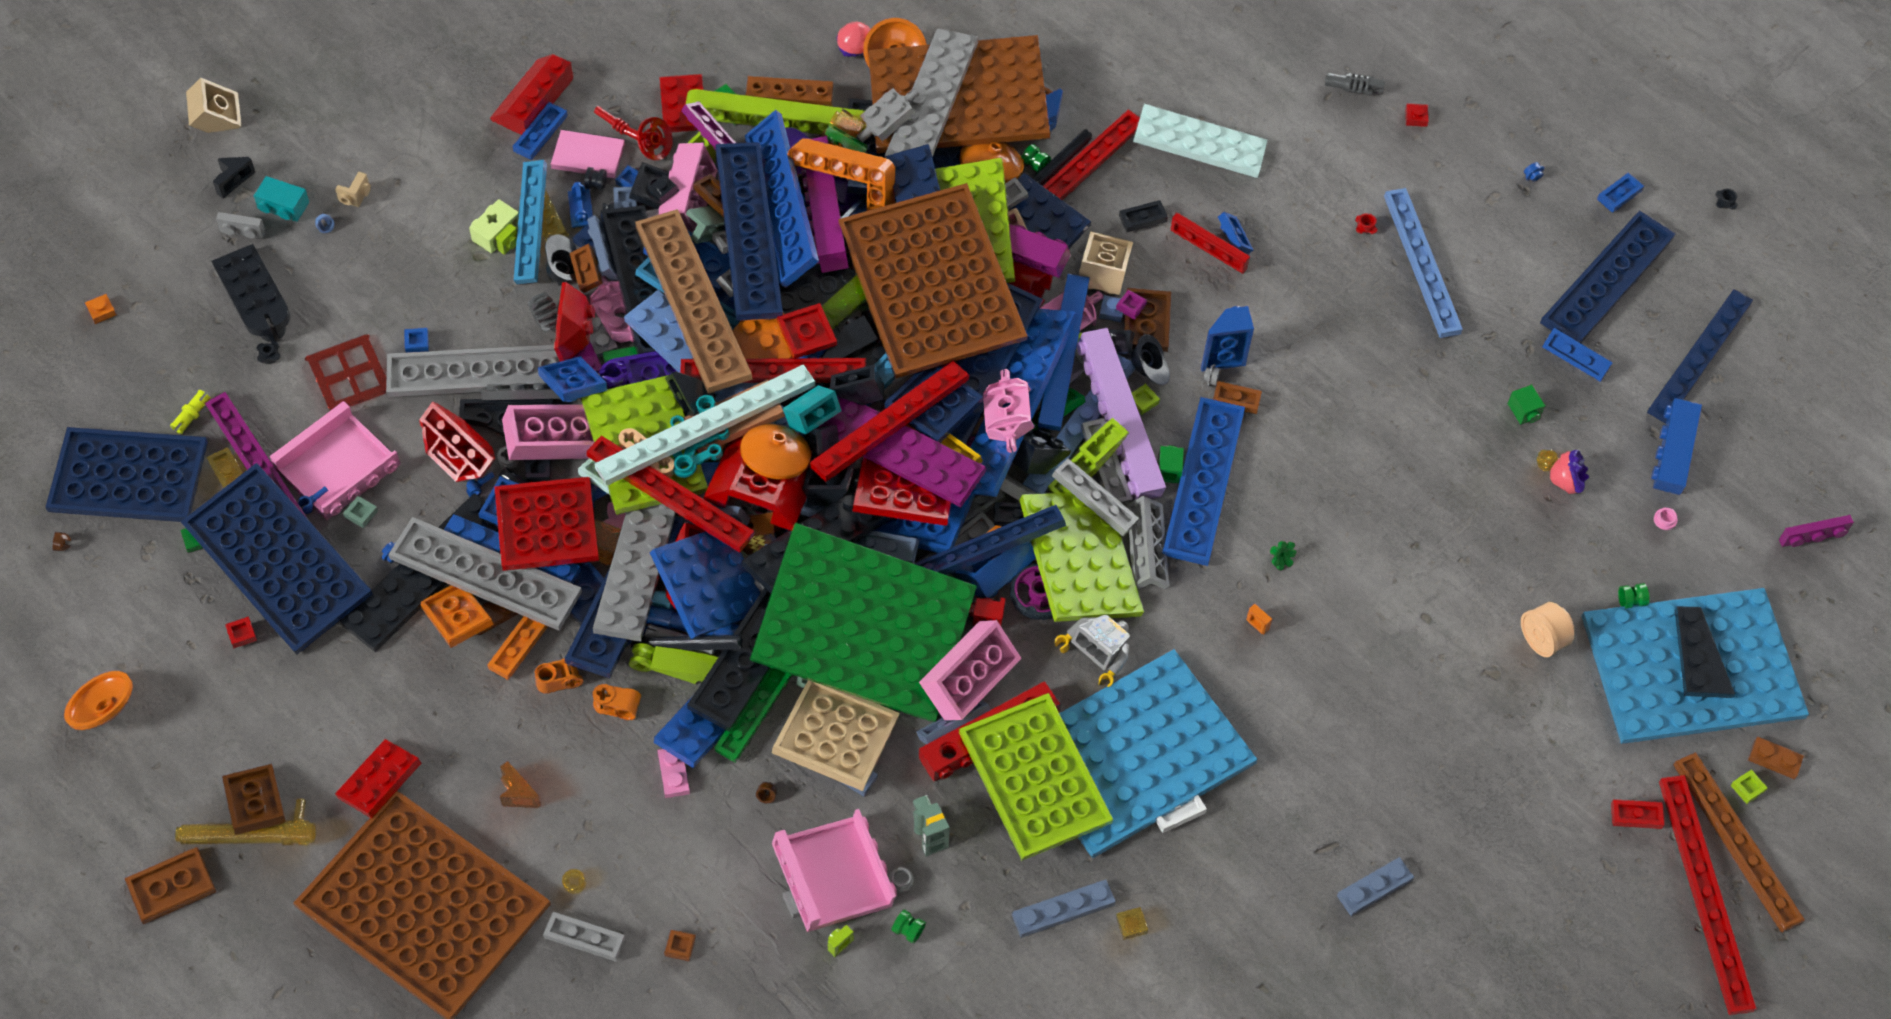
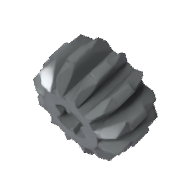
[528,293,558,332]

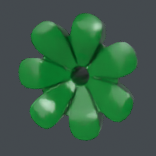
[1270,541,1296,571]

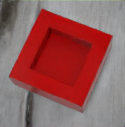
[1405,103,1429,127]
[225,616,257,649]

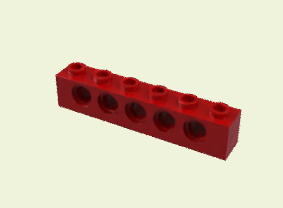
[919,681,1060,782]

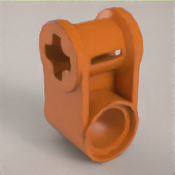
[535,658,584,694]
[593,684,641,720]

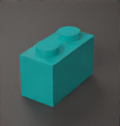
[254,176,309,222]
[782,385,842,434]

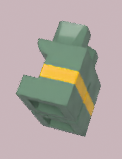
[913,795,949,856]

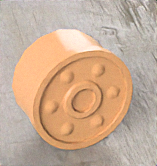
[1521,602,1574,657]

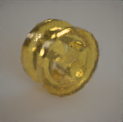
[562,869,586,894]

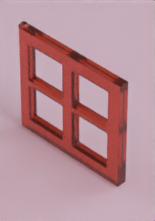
[305,334,387,411]

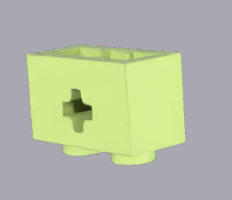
[469,199,519,253]

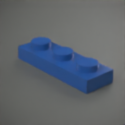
[512,102,568,160]
[1542,328,1613,382]

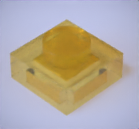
[1116,907,1148,940]

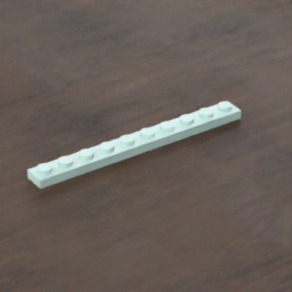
[595,364,815,486]

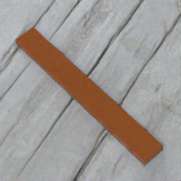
[1673,752,1805,933]

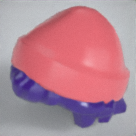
[837,22,871,57]
[1550,450,1589,494]

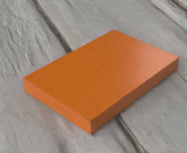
[420,585,494,648]

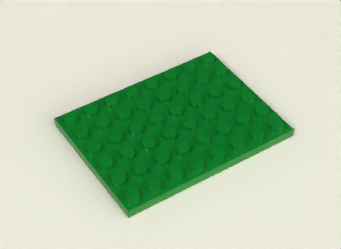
[750,523,977,722]

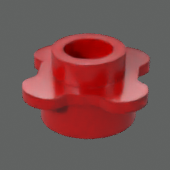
[1355,213,1378,234]

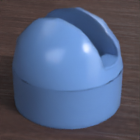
[315,214,335,233]

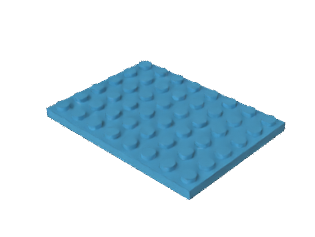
[1581,588,1809,744]
[1059,649,1257,859]

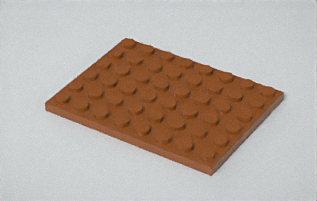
[868,35,1050,153]
[838,183,1027,378]
[293,791,551,1019]

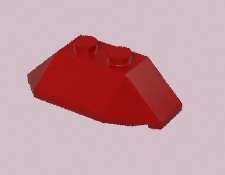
[554,282,595,361]
[419,402,496,482]

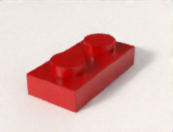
[1611,799,1664,829]

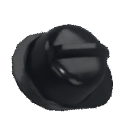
[545,234,577,286]
[1131,334,1170,385]

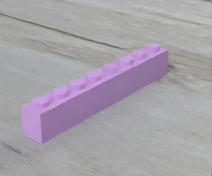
[1077,328,1166,500]

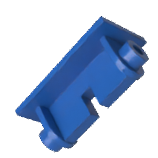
[568,182,593,228]

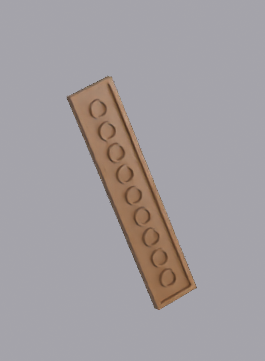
[635,209,752,394]

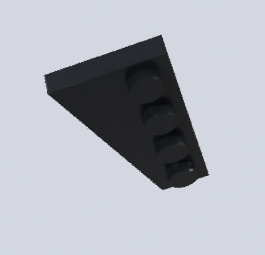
[1675,606,1735,698]

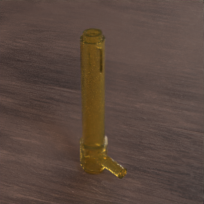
[175,798,316,846]

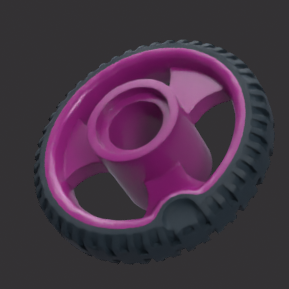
[1010,563,1053,620]

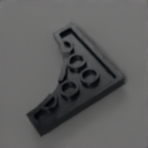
[459,399,554,482]

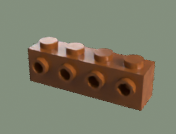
[746,76,833,107]

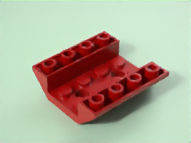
[703,435,812,531]

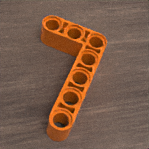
[788,138,895,211]

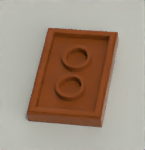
[124,846,216,925]

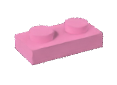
[657,749,690,798]

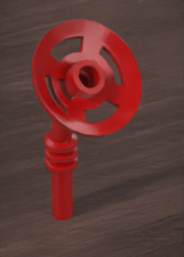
[594,106,673,161]

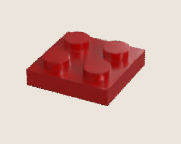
[777,303,837,359]

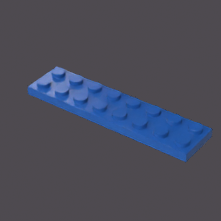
[1162,397,1245,566]

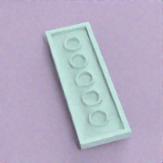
[1133,104,1267,178]

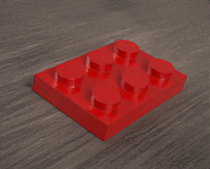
[659,74,703,133]
[335,739,422,819]

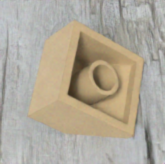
[186,78,241,133]

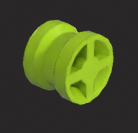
[629,643,655,672]

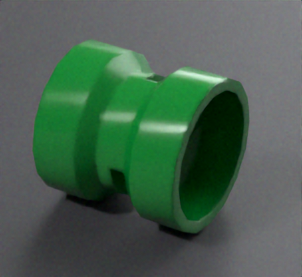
[1021,144,1051,173]
[1618,583,1650,609]
[891,909,926,944]

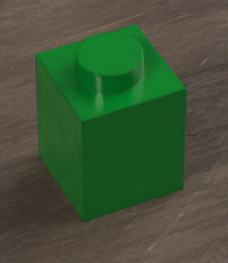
[1507,385,1545,425]
[1157,445,1184,483]

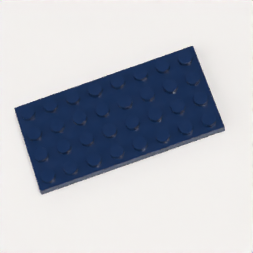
[181,463,373,655]

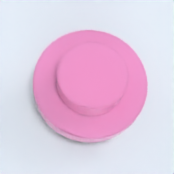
[1654,508,1678,530]

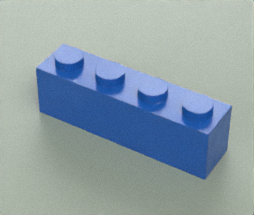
[1651,398,1702,495]

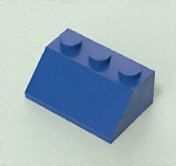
[1201,306,1254,372]
[951,541,1036,598]

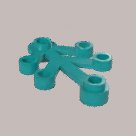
[670,395,730,478]

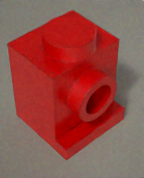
[969,598,1006,626]

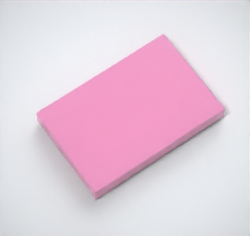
[551,130,625,178]

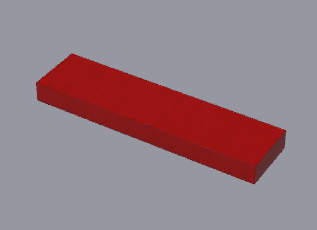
[1170,213,1250,274]

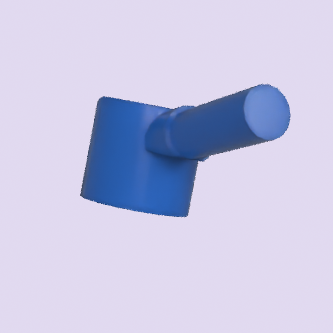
[466,472,495,497]
[298,486,329,514]

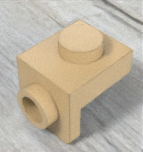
[335,172,371,207]

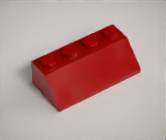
[490,54,573,135]

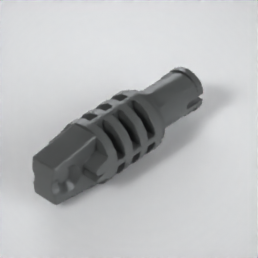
[1325,73,1385,95]

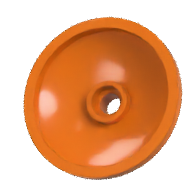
[863,18,927,69]
[959,142,1024,184]
[740,424,811,479]
[64,671,133,730]

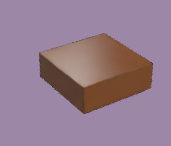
[664,930,696,962]

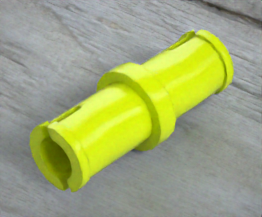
[170,390,211,434]

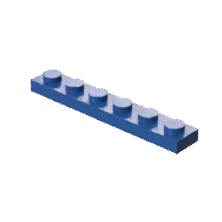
[444,514,581,584]

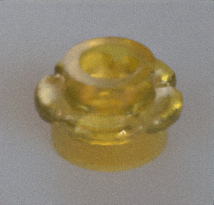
[1537,449,1559,471]

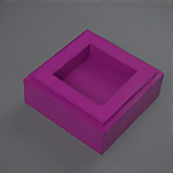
[1116,290,1147,320]

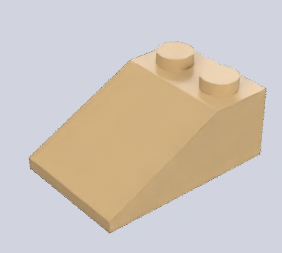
[1078,232,1133,295]

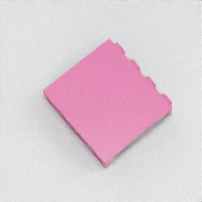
[270,401,400,520]
[772,809,897,932]

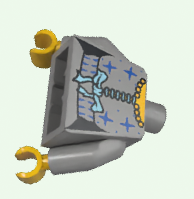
[1055,615,1130,687]

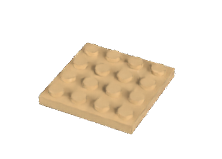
[772,680,900,791]

